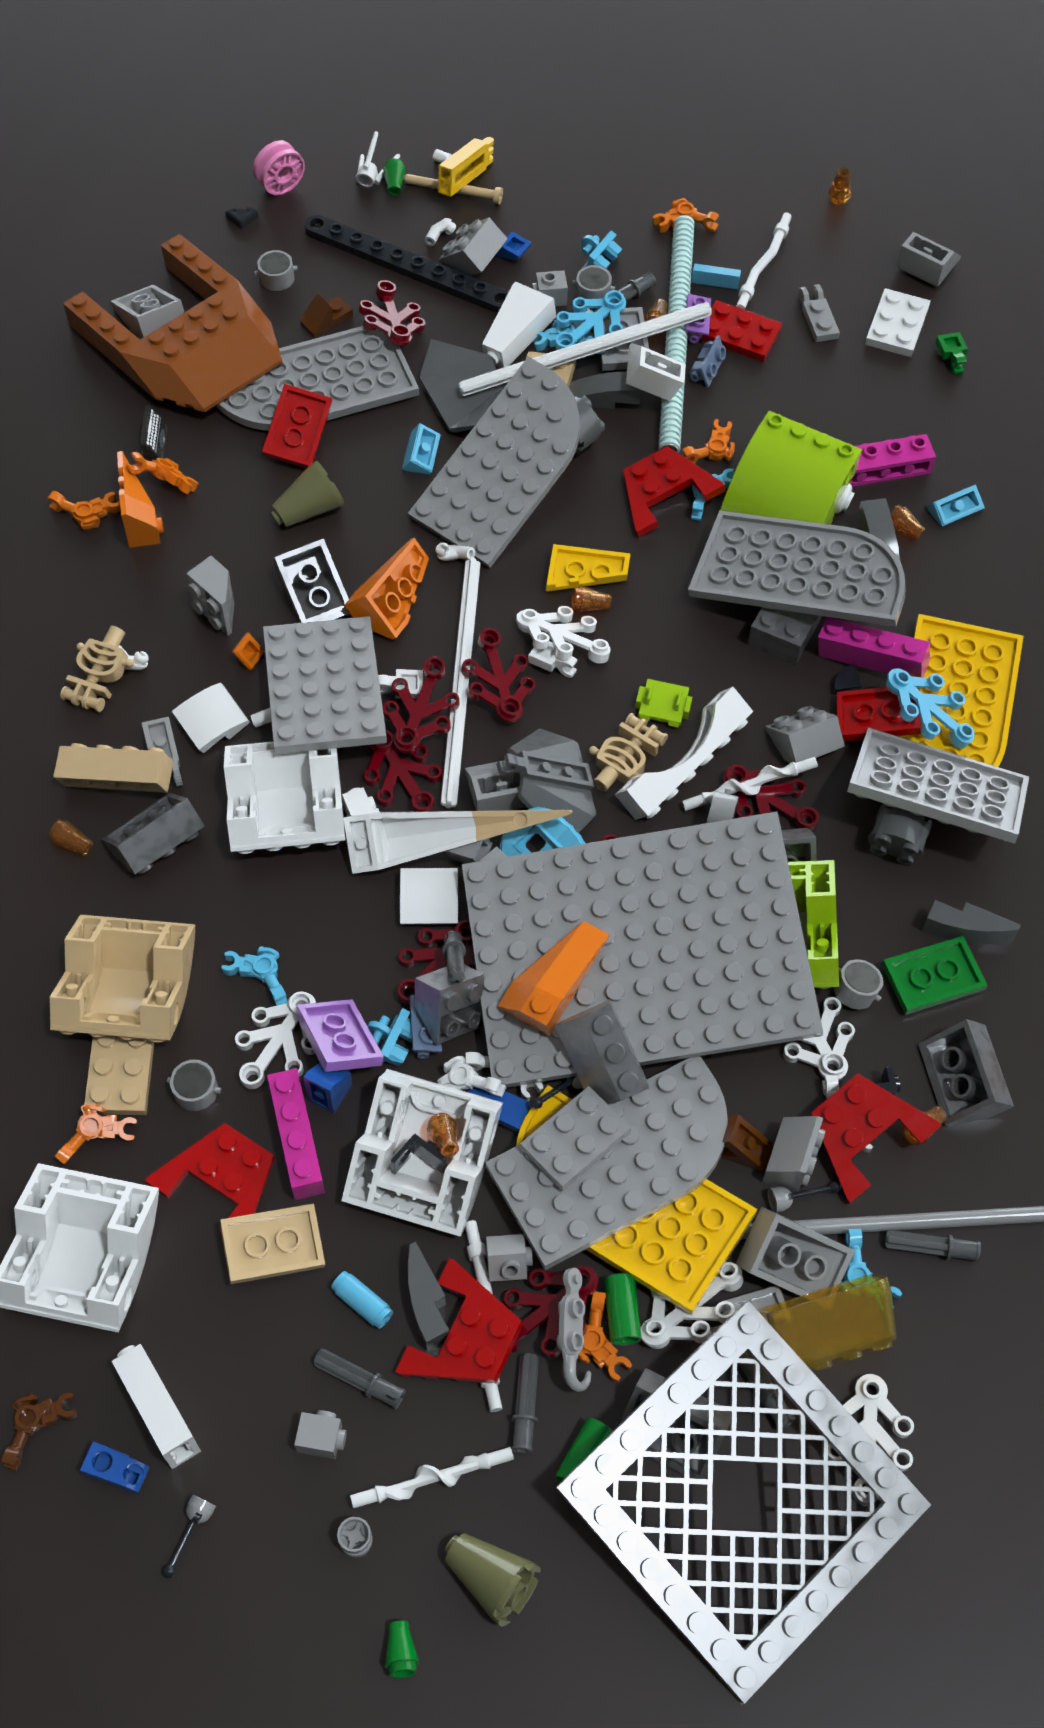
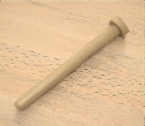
[403,174,503,205]

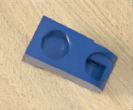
[80,1441,150,1494]

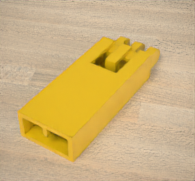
[438,137,494,197]

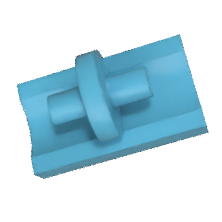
[581,230,622,269]
[367,1008,412,1066]

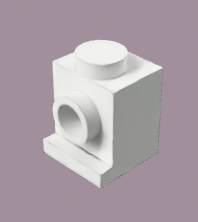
[342,787,380,817]

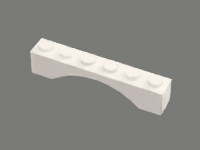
[615,687,753,820]

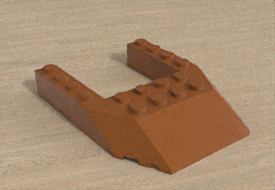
[63,234,283,412]

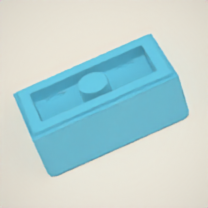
[691,264,741,290]
[402,423,441,474]
[926,484,985,527]

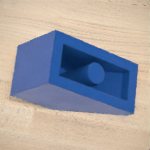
[303,1063,352,1114]

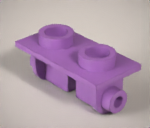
[685,294,711,343]

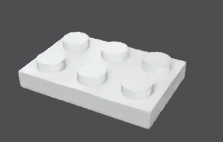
[865,288,931,357]

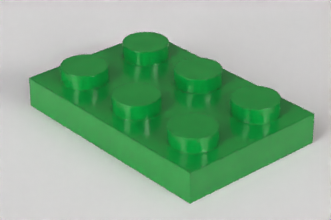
[882,936,988,1015]

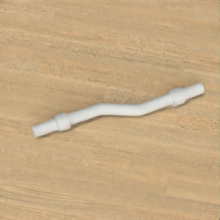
[736,213,791,310]
[465,1220,503,1412]

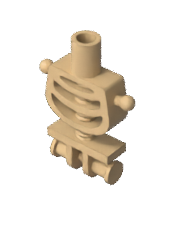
[60,626,134,712]
[589,713,668,792]

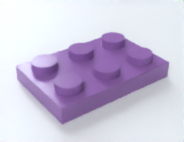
[295,999,384,1072]

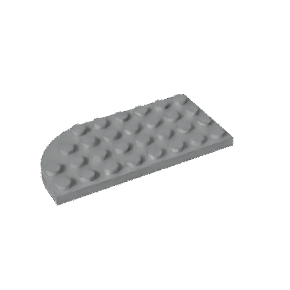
[216,320,419,431]
[408,356,581,568]
[688,510,906,627]
[485,1056,728,1270]

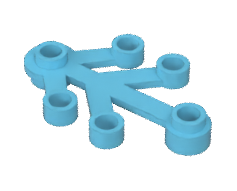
[556,290,626,354]
[886,668,974,749]

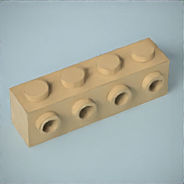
[53,743,174,793]

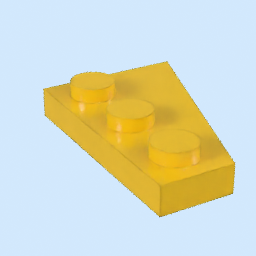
[546,544,630,592]

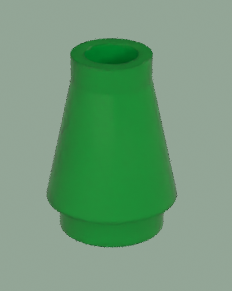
[383,158,406,195]
[385,1621,420,1678]

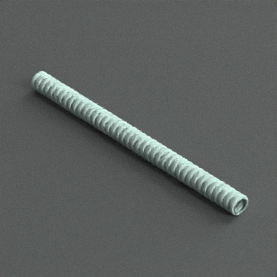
[658,215,695,453]

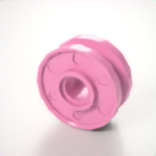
[253,140,305,195]

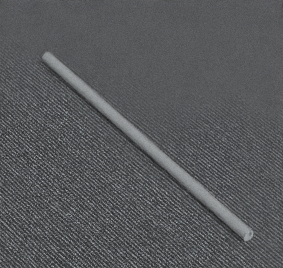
[741,1206,1044,1239]

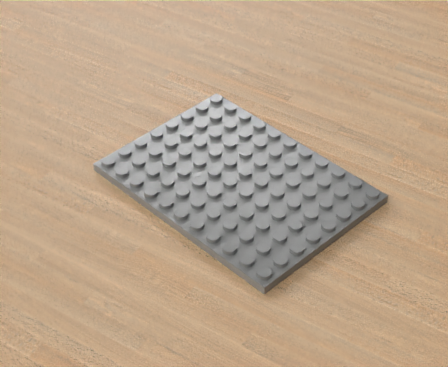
[462,812,823,1088]

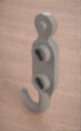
[557,1268,592,1392]

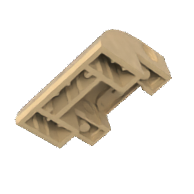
[50,915,195,1042]

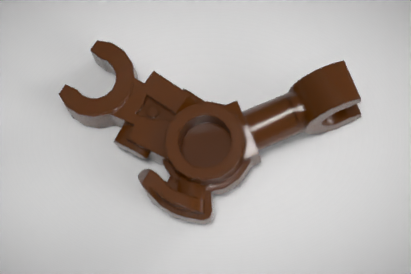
[1,1392,78,1471]

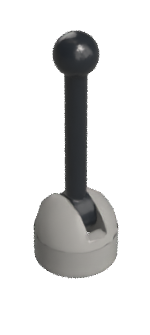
[531,1076,583,1109]
[767,1181,841,1213]
[162,1494,216,1578]

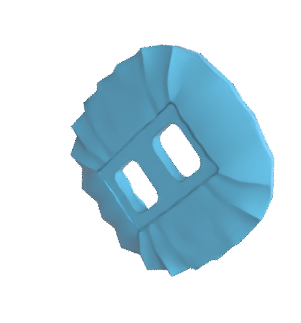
[500,807,586,857]

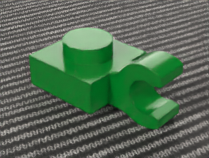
[935,332,968,374]

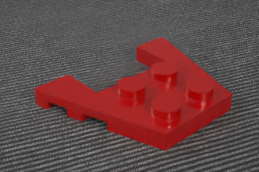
[623,446,726,538]
[811,1074,942,1203]
[145,1123,275,1235]
[395,1258,523,1384]

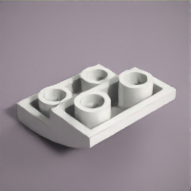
[172,682,250,753]
[400,868,458,925]

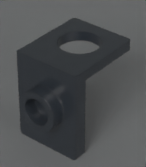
[391,1133,447,1174]

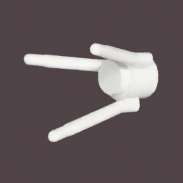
[355,131,400,188]

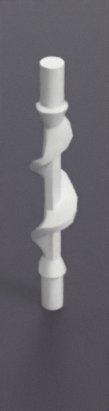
[682,757,818,811]
[350,1447,514,1508]

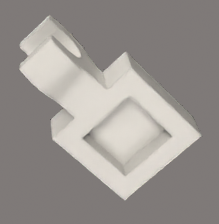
[528,641,577,678]
[378,669,423,699]

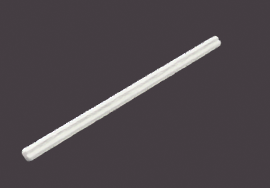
[459,302,711,396]
[441,558,480,809]

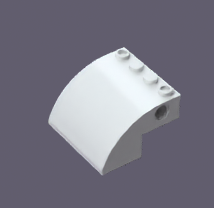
[224,742,345,854]
[341,1069,503,1237]
[0,1163,159,1332]

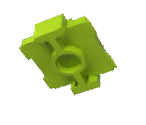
[635,679,693,727]

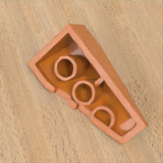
[117,451,164,548]
[344,538,429,640]
[497,921,609,1036]

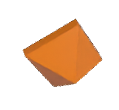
[232,632,265,671]

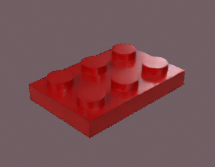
[700,300,782,362]
[262,383,333,469]
[837,687,922,742]

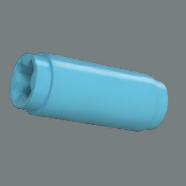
[331,1271,393,1329]

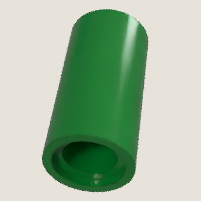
[604,1273,642,1345]
[555,1417,613,1482]

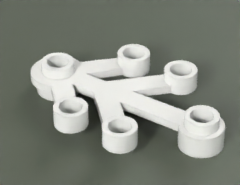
[516,606,611,663]
[235,991,316,1089]
[783,997,855,1080]
[641,1262,743,1349]
[828,1374,914,1506]

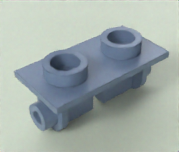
[689,335,726,387]
[409,995,442,1059]

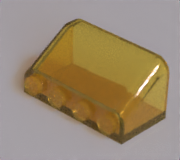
[757,1274,897,1370]

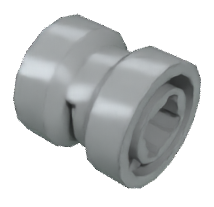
[337,1517,373,1558]

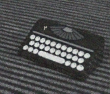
[140,405,168,461]

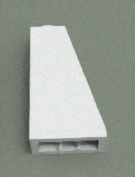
[482,282,556,369]
[112,1344,201,1469]

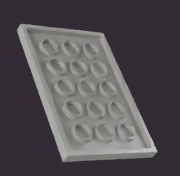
[263,616,387,754]
[847,728,1029,844]

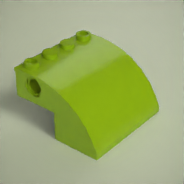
[720,411,862,525]
[788,860,839,989]

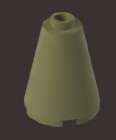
[271,461,344,527]
[444,1533,541,1627]

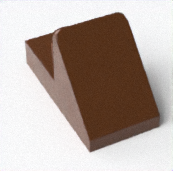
[300,293,353,338]
[721,1114,774,1172]

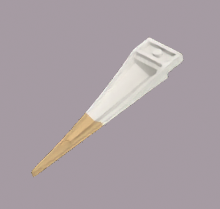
[343,810,573,874]

